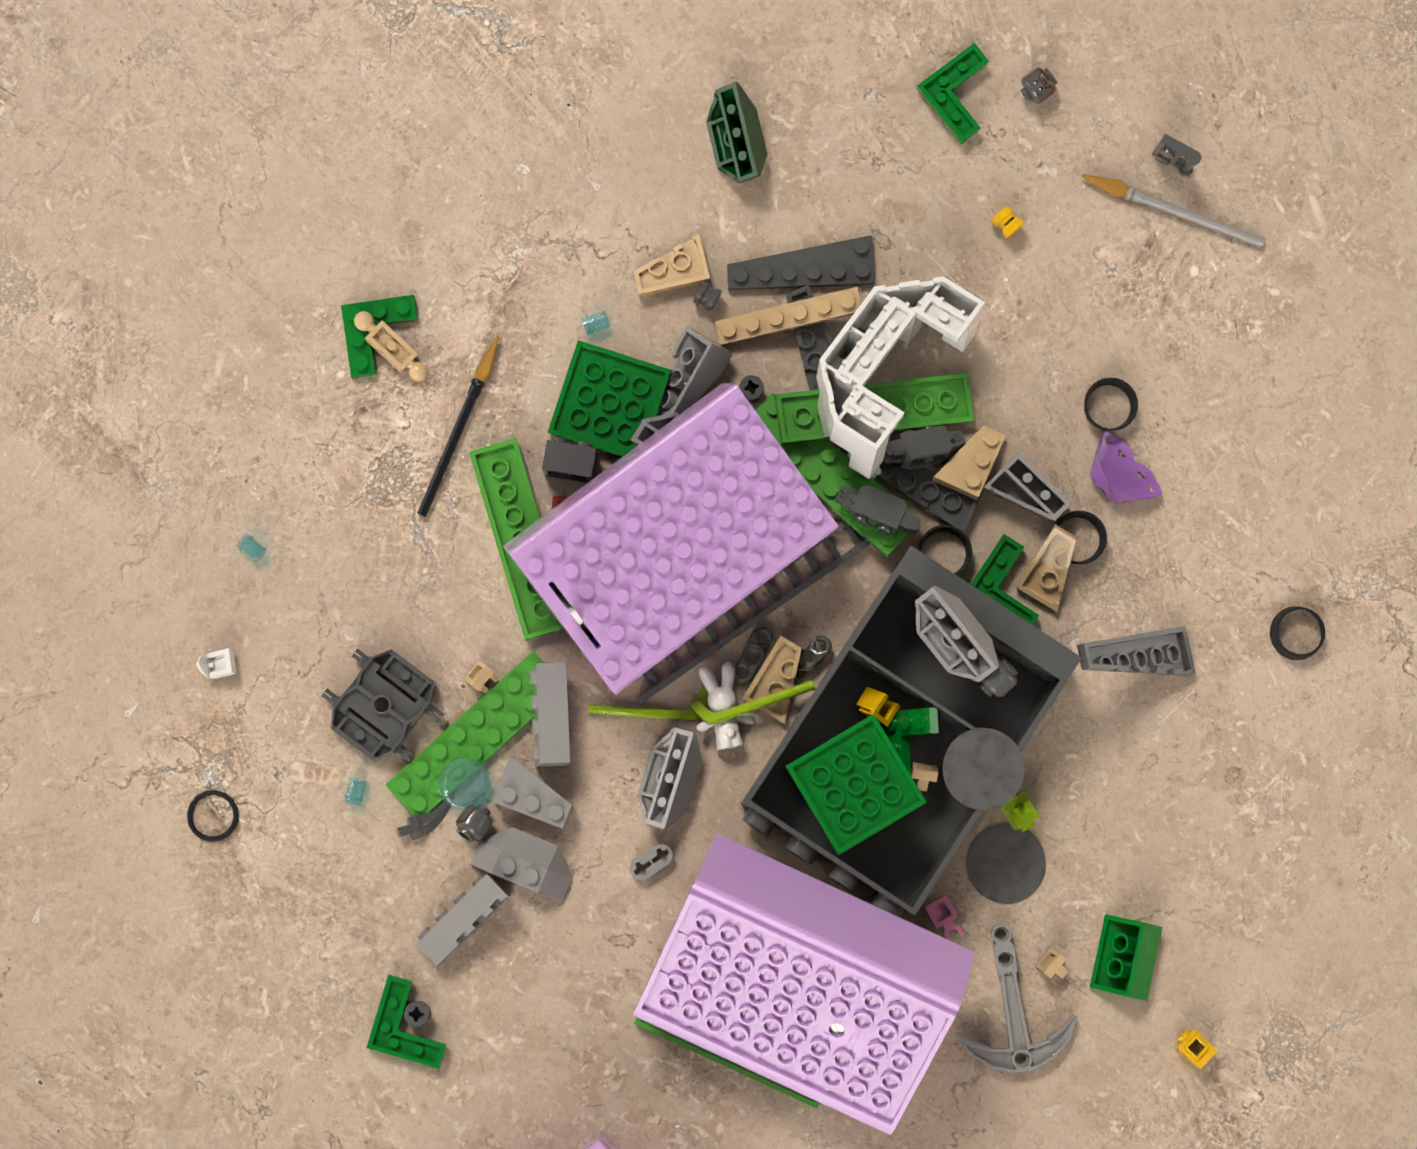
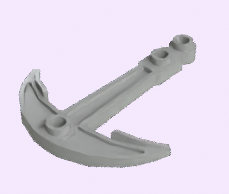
[955,924,1077,1073]

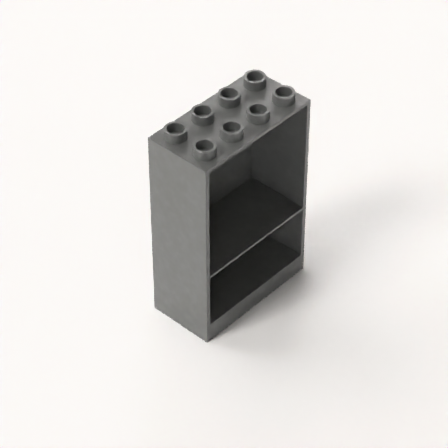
[741,546,1082,917]

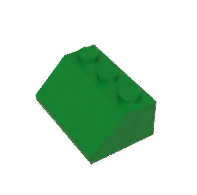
[1090,914,1163,1001]

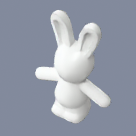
[696,661,755,751]

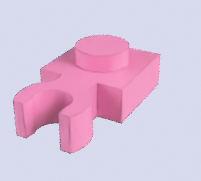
[924,895,963,941]

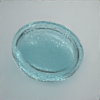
[438,758,491,810]

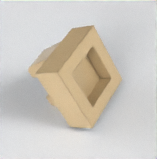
[463,660,498,693]
[911,762,938,792]
[1035,947,1069,979]

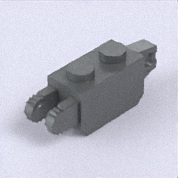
[883,425,966,471]
[835,485,921,535]

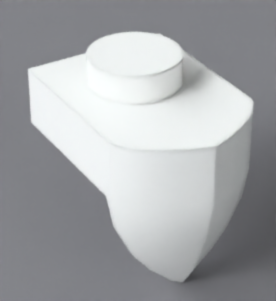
[196,648,237,679]

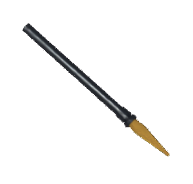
[417,336,499,517]

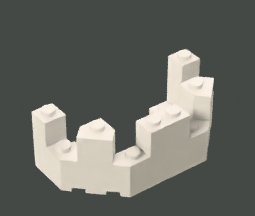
[816,277,985,479]

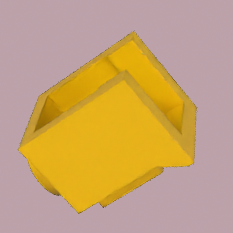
[856,687,900,727]
[1175,1028,1218,1069]

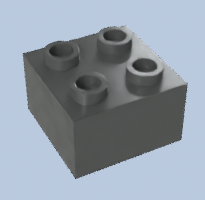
[542,437,598,483]

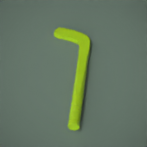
[691,680,815,724]
[588,685,708,720]

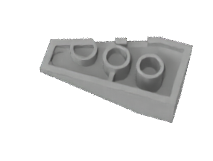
[657,326,733,416]

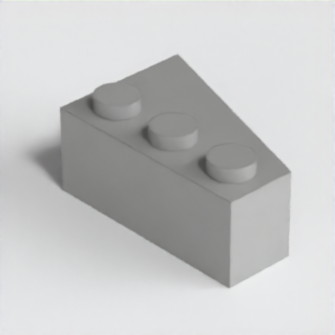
[983,452,1072,522]
[493,755,573,829]

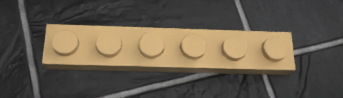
[715,287,862,346]

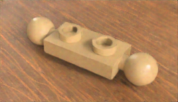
[354,311,428,382]

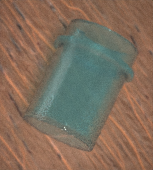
[582,311,610,335]
[236,533,267,562]
[344,777,367,806]

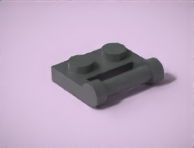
[1152,134,1201,177]

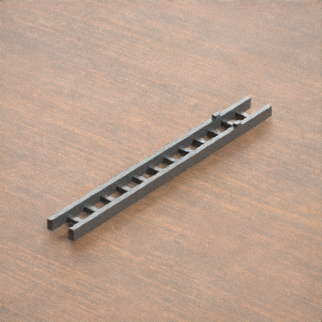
[637,520,871,705]

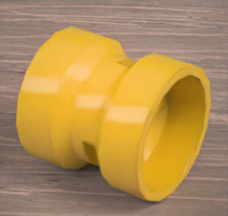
[991,205,1025,239]

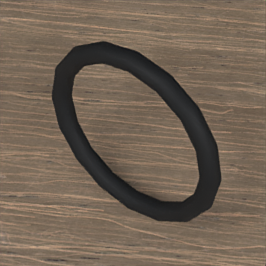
[187,790,238,842]

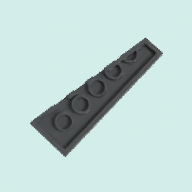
[727,236,875,290]
[786,285,833,390]
[840,447,984,533]
[1077,626,1195,676]

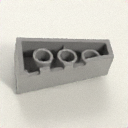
[530,663,570,769]
[416,874,510,966]

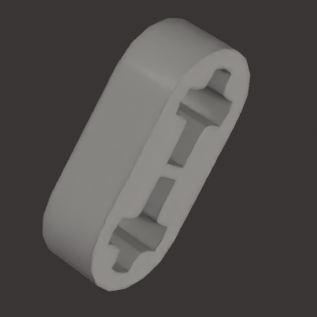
[630,844,673,880]

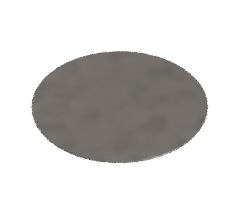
[943,728,1025,810]
[967,824,1046,904]

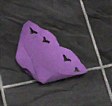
[1090,431,1162,504]

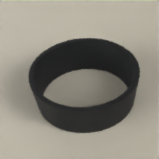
[1084,378,1138,431]
[1056,511,1107,564]
[918,525,972,576]
[1270,606,1325,660]

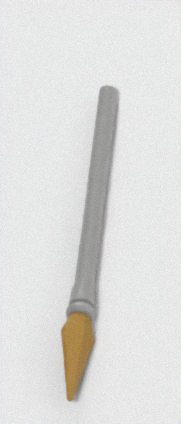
[1082,174,1265,248]

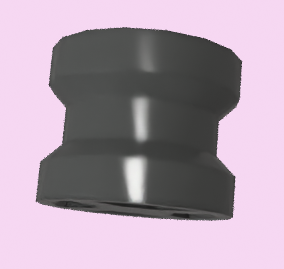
[693,281,722,312]
[739,375,764,403]
[404,1001,431,1027]

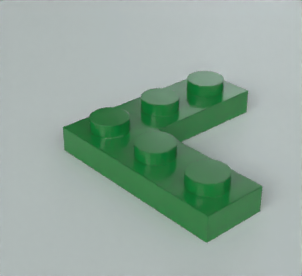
[916,43,989,144]
[341,294,418,379]
[971,534,1039,625]
[885,708,939,775]
[366,974,447,1069]

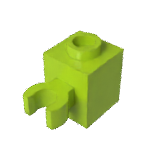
[1000,791,1040,832]

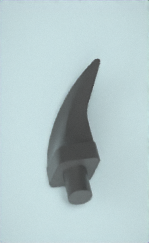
[397,793,453,841]

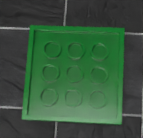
[547,340,671,458]
[785,714,927,855]

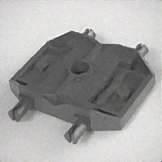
[321,649,445,762]

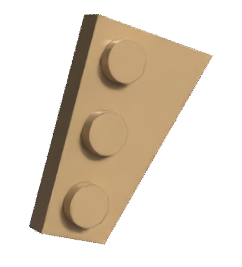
[633,233,710,297]
[932,425,1006,501]
[1015,524,1077,612]
[742,634,802,724]

